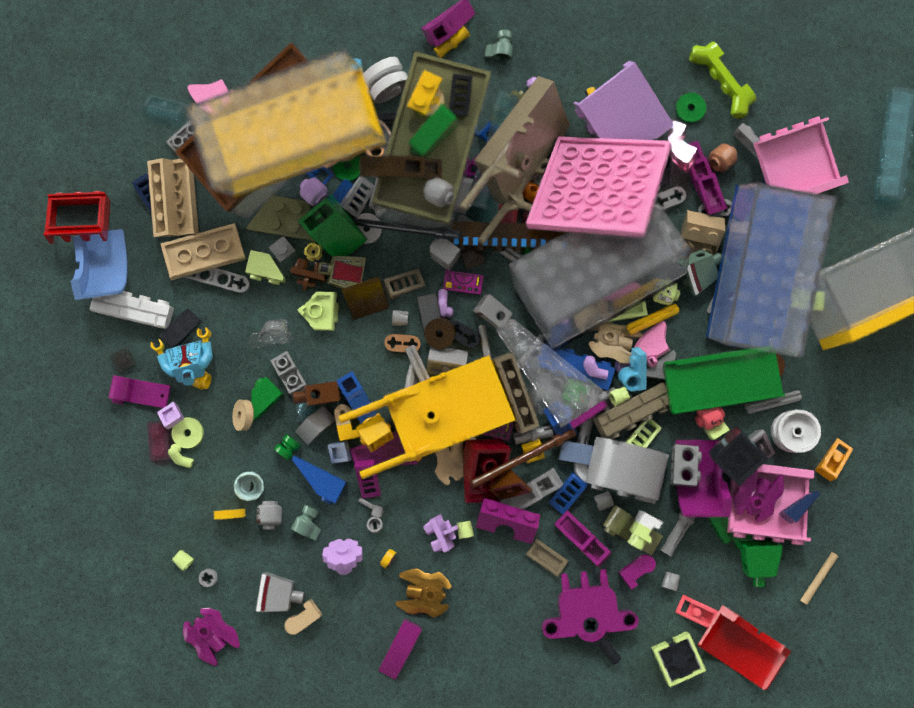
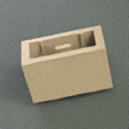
[676,210,725,255]

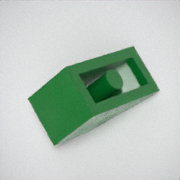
[251,377,284,421]

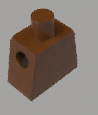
[292,381,340,407]

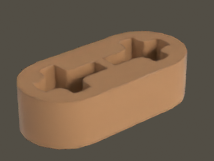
[384,334,421,353]

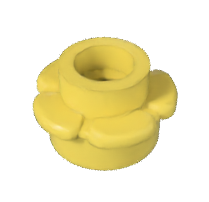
[304,243,323,261]

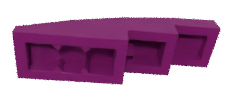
[679,140,727,215]

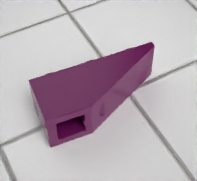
[421,0,475,47]

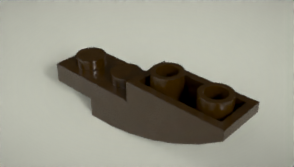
[360,155,442,180]

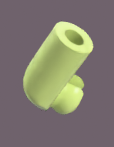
[168,444,194,469]

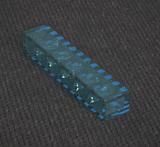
[873,86,914,203]

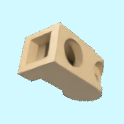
[285,599,322,634]

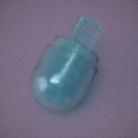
[296,403,312,424]

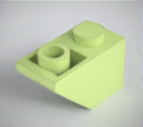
[245,250,286,285]

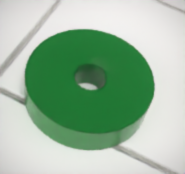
[675,93,706,124]
[333,155,360,181]

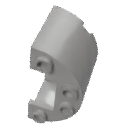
[585,437,669,504]

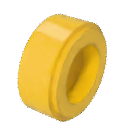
[380,549,397,569]

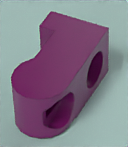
[618,554,656,589]

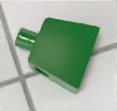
[739,540,782,587]

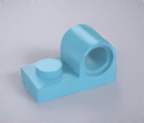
[618,347,647,391]

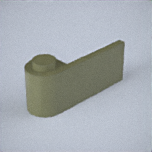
[603,505,663,556]

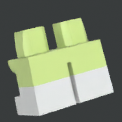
[627,510,663,550]

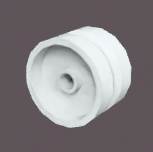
[363,57,408,103]
[771,410,821,453]

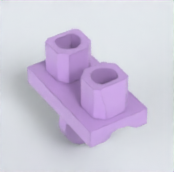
[424,514,458,552]

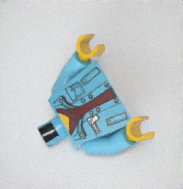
[151,328,213,386]

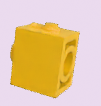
[356,413,394,453]

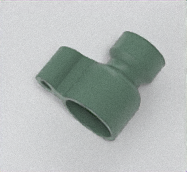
[484,30,513,61]
[291,505,321,541]

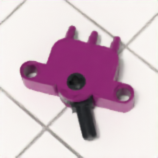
[541,569,639,665]

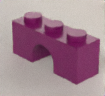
[476,498,540,544]

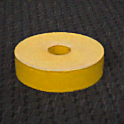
[213,509,246,519]

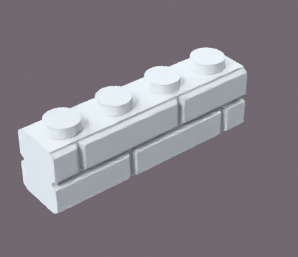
[90,291,174,329]

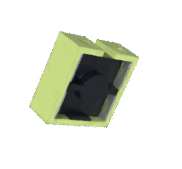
[651,632,706,687]

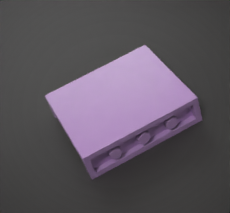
[573,61,674,140]

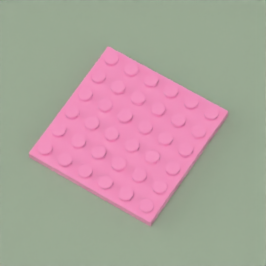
[526,137,671,237]

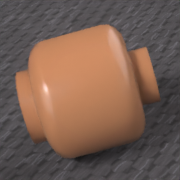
[709,144,737,172]

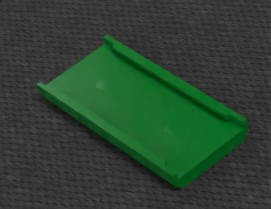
[663,345,785,414]

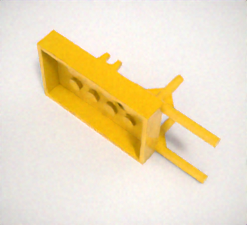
[338,355,515,479]

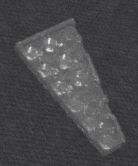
[496,319,609,428]

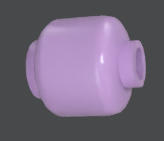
[300,178,328,206]

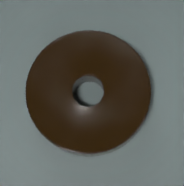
[424,318,456,349]

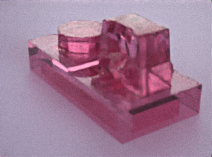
[147,421,171,461]

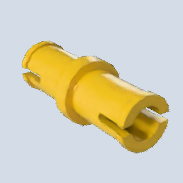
[433,26,470,58]

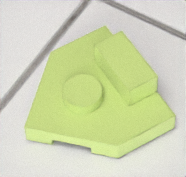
[298,292,339,331]

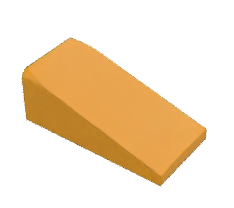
[815,438,853,482]

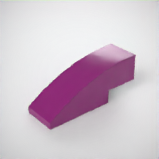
[554,510,612,568]
[378,618,422,680]

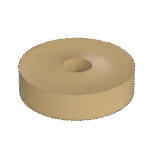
[232,400,253,431]

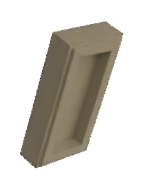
[526,538,568,577]

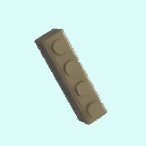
[491,353,540,433]
[592,382,669,440]

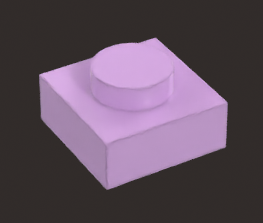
[157,402,184,429]

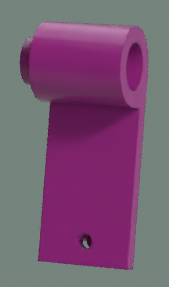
[108,375,171,408]

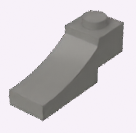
[500,468,563,509]

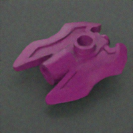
[733,470,784,522]
[183,608,240,666]

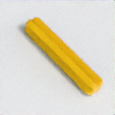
[626,303,679,335]

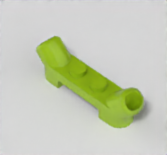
[690,41,757,119]

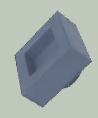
[327,441,352,463]

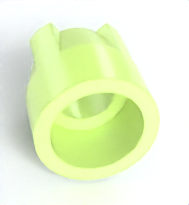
[609,387,630,406]
[457,521,474,539]
[172,550,194,571]

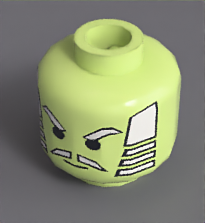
[653,283,680,306]

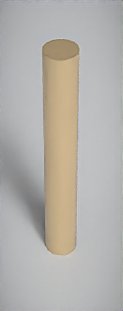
[800,552,839,605]

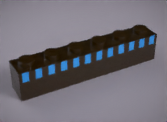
[451,221,568,254]

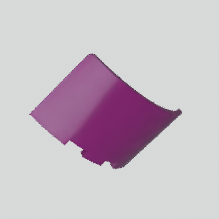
[675,440,732,517]

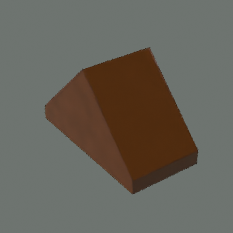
[489,469,532,500]

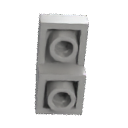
[270,351,307,396]

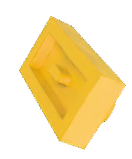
[407,70,442,116]

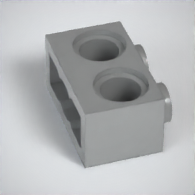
[429,238,460,271]
[670,444,702,487]

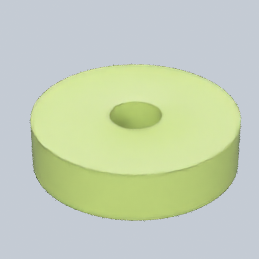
[172,417,204,448]

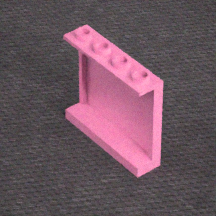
[753,116,849,197]
[727,464,814,545]

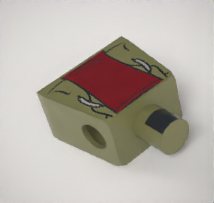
[318,256,366,290]

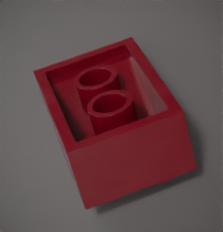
[463,439,511,503]

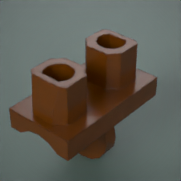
[290,258,327,292]

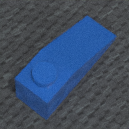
[292,456,347,505]

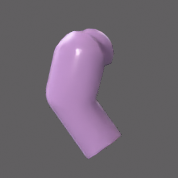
[438,289,453,318]
[583,356,608,380]

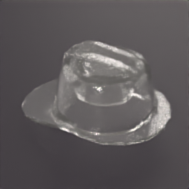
[248,319,294,348]

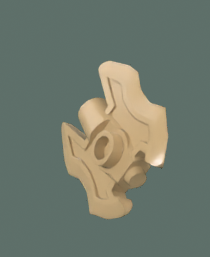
[589,322,642,363]
[435,437,476,485]

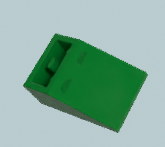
[298,195,368,257]

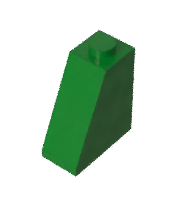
[408,103,457,158]

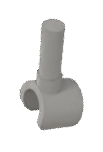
[358,498,383,517]

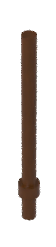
[471,429,576,488]

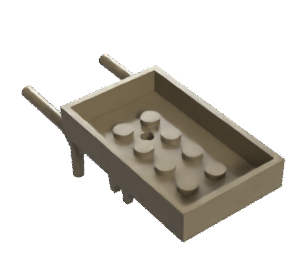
[460,76,570,244]

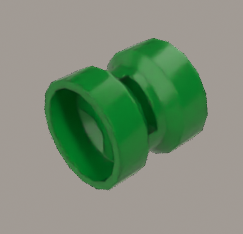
[274,434,301,461]

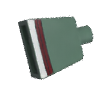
[676,250,722,296]

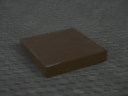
[342,276,389,320]

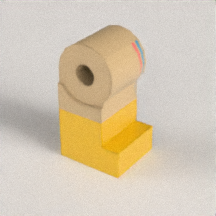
[334,404,360,441]

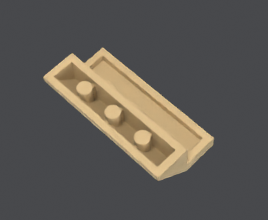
[147,158,199,237]

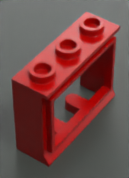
[43,191,110,244]

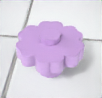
[322,539,363,575]

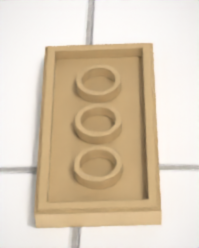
[161,223,246,280]

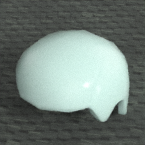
[234,472,264,501]

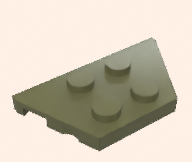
[247,195,316,242]

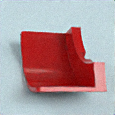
[698,605,791,690]

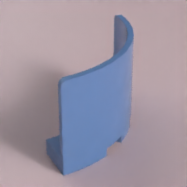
[71,229,128,300]

